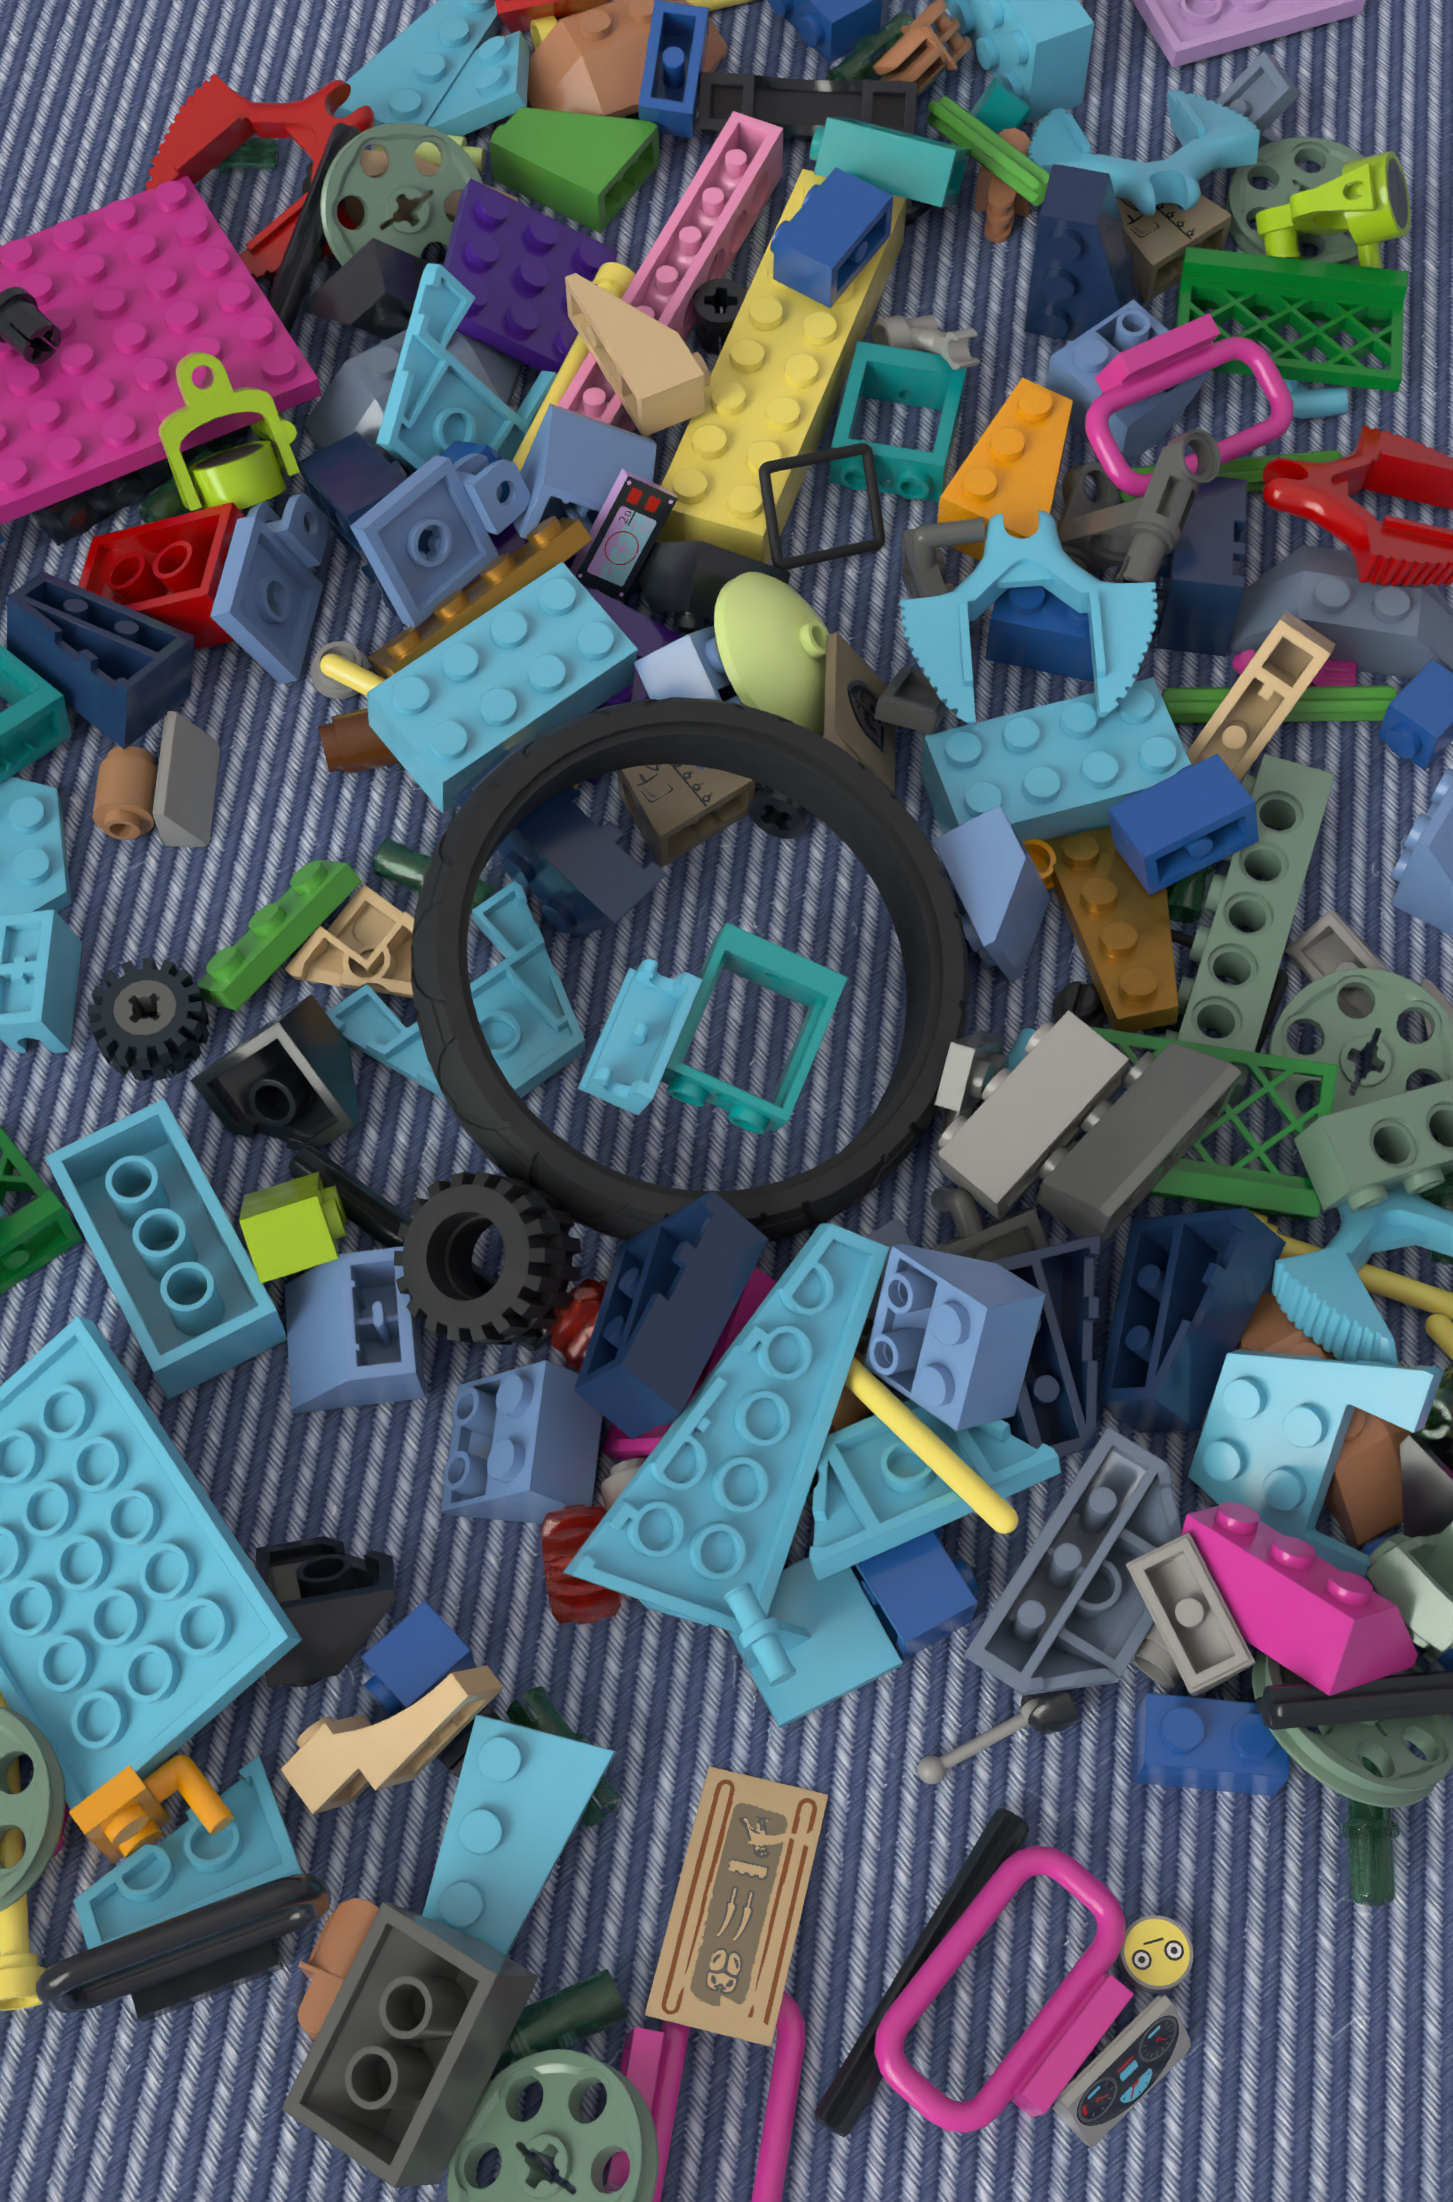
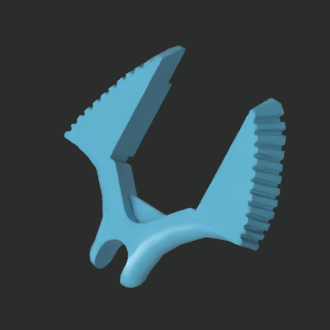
[1028,90,1260,216]
[900,510,1157,726]
[1271,1187,1453,1366]

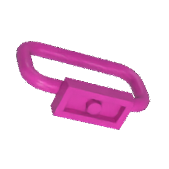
[1085,313,1294,498]
[874,1845,1134,2133]
[603,1990,806,2202]

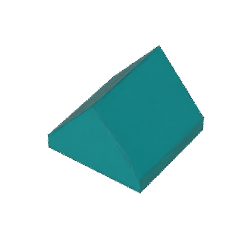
[969,77,1033,134]

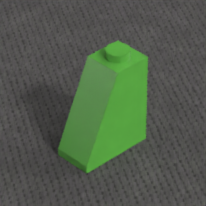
[489,107,659,233]

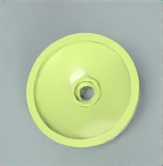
[714,572,829,737]

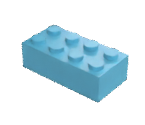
[945,0,1094,124]
[367,562,638,814]
[920,677,1191,841]
[44,1098,287,1400]

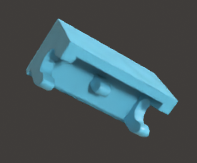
[0,909,82,1053]
[577,959,703,1116]

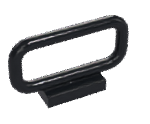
[36,1874,331,2022]

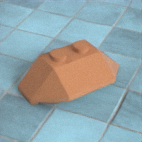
[527,0,728,118]
[1235,1293,1438,1549]

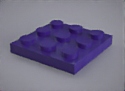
[443,178,618,374]

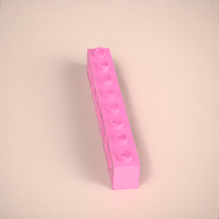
[557,111,783,432]

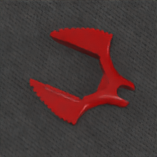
[146,73,375,279]
[1262,425,1453,586]

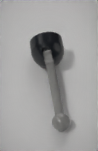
[917,1690,1080,1784]

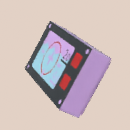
[569,469,678,601]

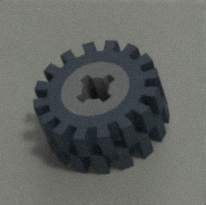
[88,958,210,1081]

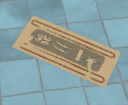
[645,1766,828,2047]

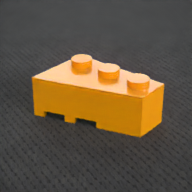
[937,377,1073,561]

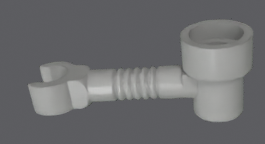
[872,314,980,370]

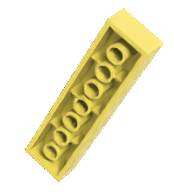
[655,169,907,564]

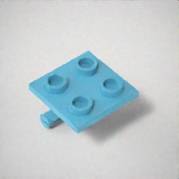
[724,1557,903,1729]

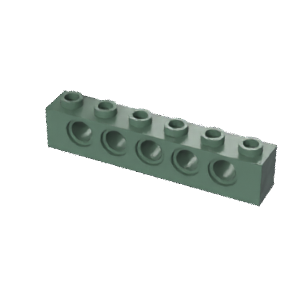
[1164,754,1335,1109]
[1294,1079,1453,1212]

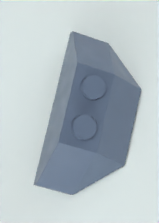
[304,329,524,466]
[1228,545,1453,679]
[964,1427,1182,1695]

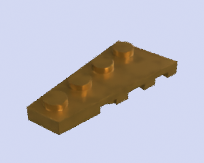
[367,516,593,679]
[1043,826,1179,1033]

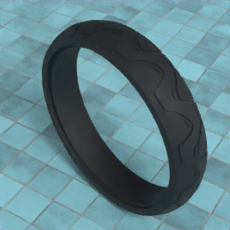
[411,697,970,1242]

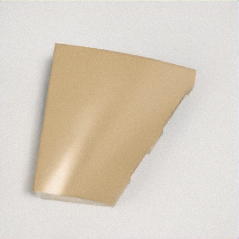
[284,884,414,999]

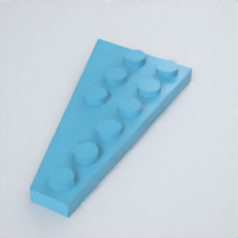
[563,1223,890,1635]

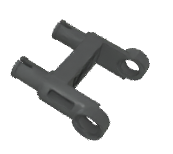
[1057,429,1221,583]

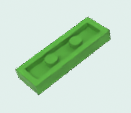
[197,860,362,1011]

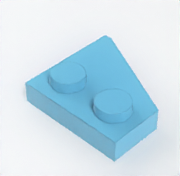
[427,30,530,136]

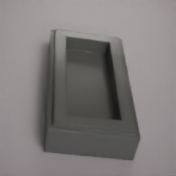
[874,666,949,735]

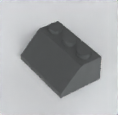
[1036,1042,1242,1247]
[282,1902,538,2188]

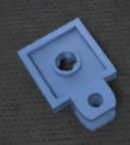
[350,453,531,628]
[210,493,329,684]

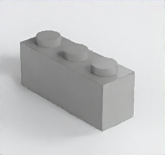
[937,1010,1129,1221]

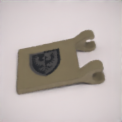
[823,632,906,808]

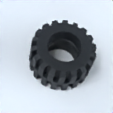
[394,1171,582,1345]

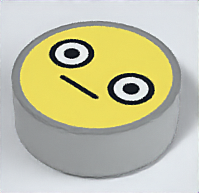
[1118,1915,1193,1994]

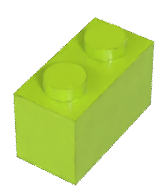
[239,1171,347,1284]

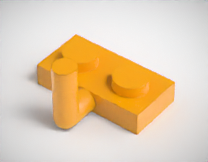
[69,1755,234,1864]

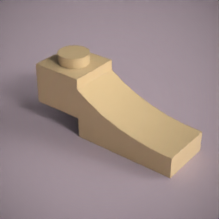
[280,1665,504,1814]

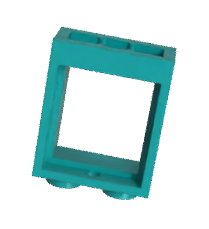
[810,117,971,207]
[829,341,968,502]
[0,644,72,783]
[661,922,848,1134]

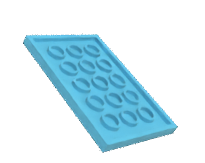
[0,1316,302,1809]

